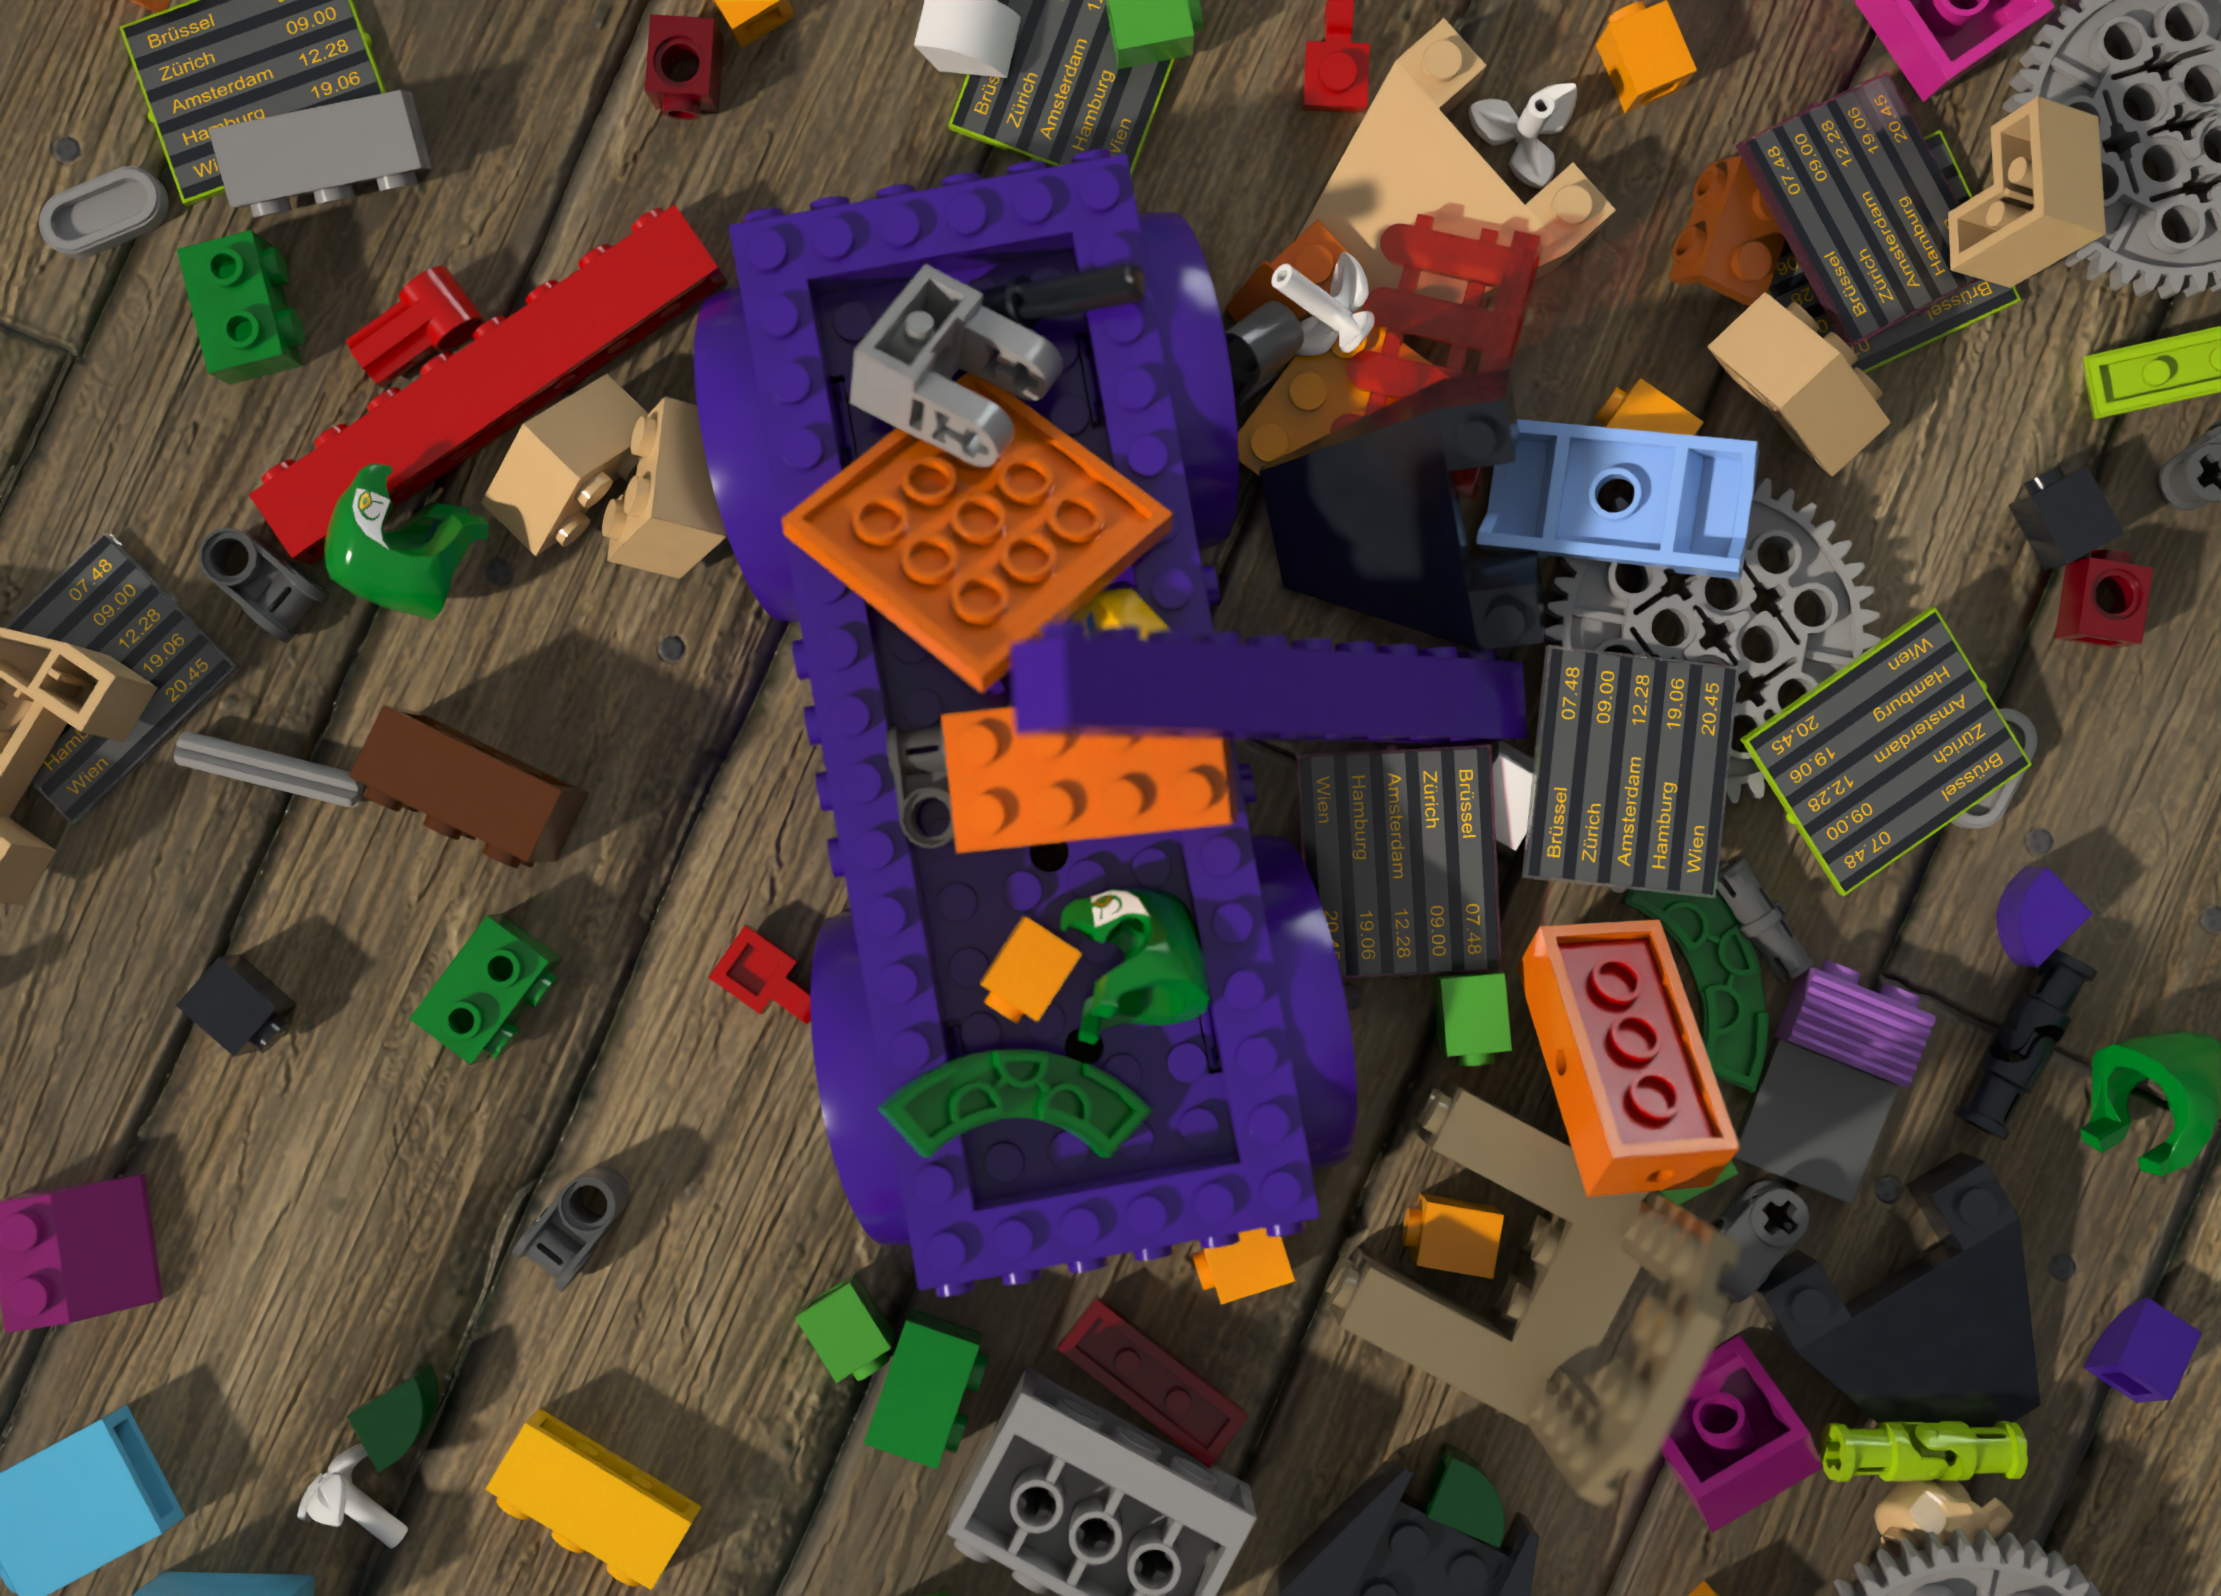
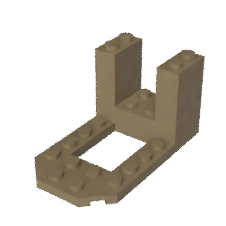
[1325,1078,1740,1508]

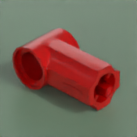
[345,265,484,388]

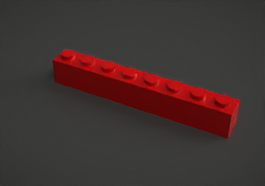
[248,204,728,565]

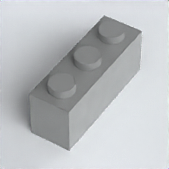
[208,90,432,218]

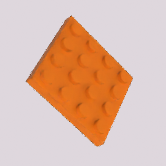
[782,372,1173,693]

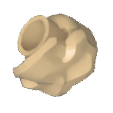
[1874,1479,2014,1559]

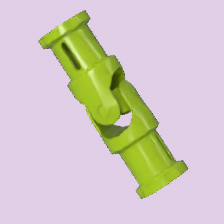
[1820,1421,2028,1482]

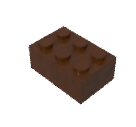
[349,705,589,868]

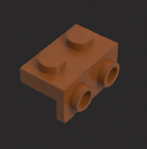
[1669,154,1787,306]

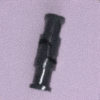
[1952,949,2098,1141]

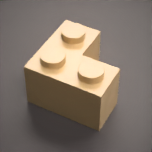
[1948,96,2106,288]
[1707,292,1891,477]
[481,374,648,556]
[602,397,727,579]

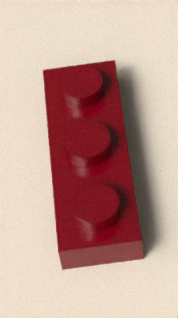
[1057,1295,1249,1468]

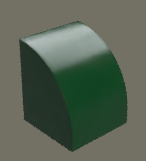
[346,1364,439,1472]
[1420,1442,1505,1548]

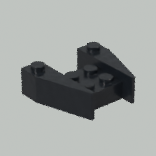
[1263,1450,1539,1596]

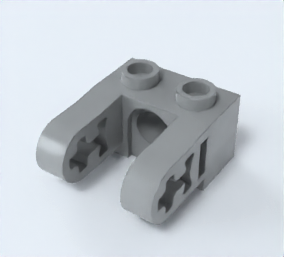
[850,264,1063,467]

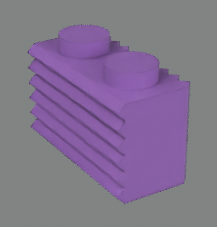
[1774,960,1936,1088]

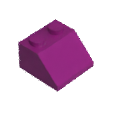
[0,1174,163,1333]
[1659,1335,1823,1533]

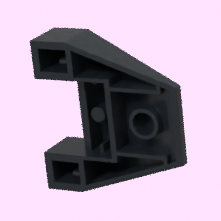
[1259,369,1546,650]
[1752,1152,2041,1427]

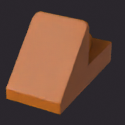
[1224,219,1348,323]

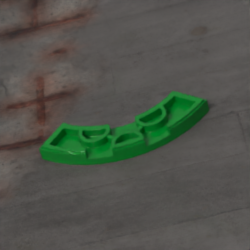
[1621,886,1768,1093]
[877,1049,1153,1158]

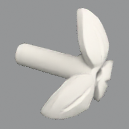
[1469,83,1577,189]
[1271,252,1375,356]
[297,1443,408,1549]

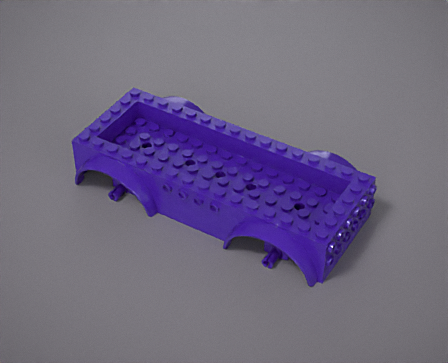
[694,149,1357,1297]

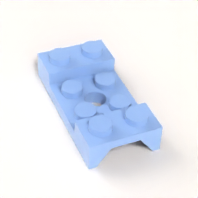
[1476,419,1760,580]

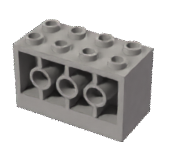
[947,1365,1257,1596]

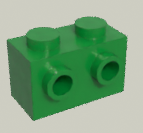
[176,230,305,385]
[409,913,563,1065]
[863,1308,990,1469]

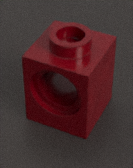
[645,14,724,120]
[2054,550,2154,649]

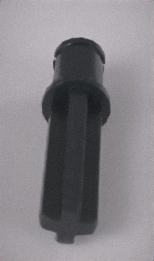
[977,264,1146,329]

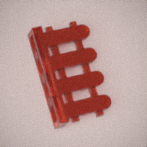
[1330,214,1543,500]

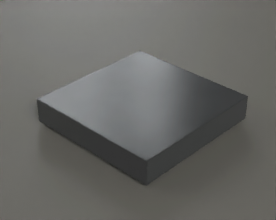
[1734,1037,1899,1204]

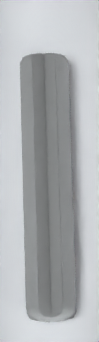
[174,732,365,807]

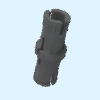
[1714,855,1814,983]

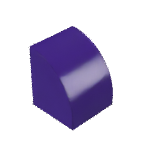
[1997,866,2093,968]
[2083,1298,2202,1403]

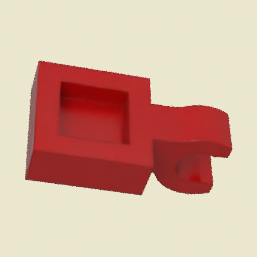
[1302,0,1370,113]
[708,925,811,1024]

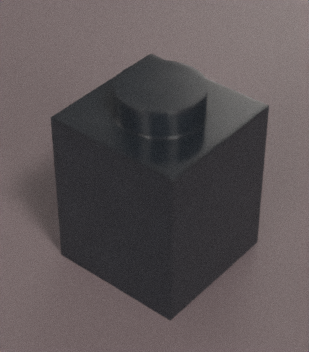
[2008,465,2124,571]
[176,954,297,1057]

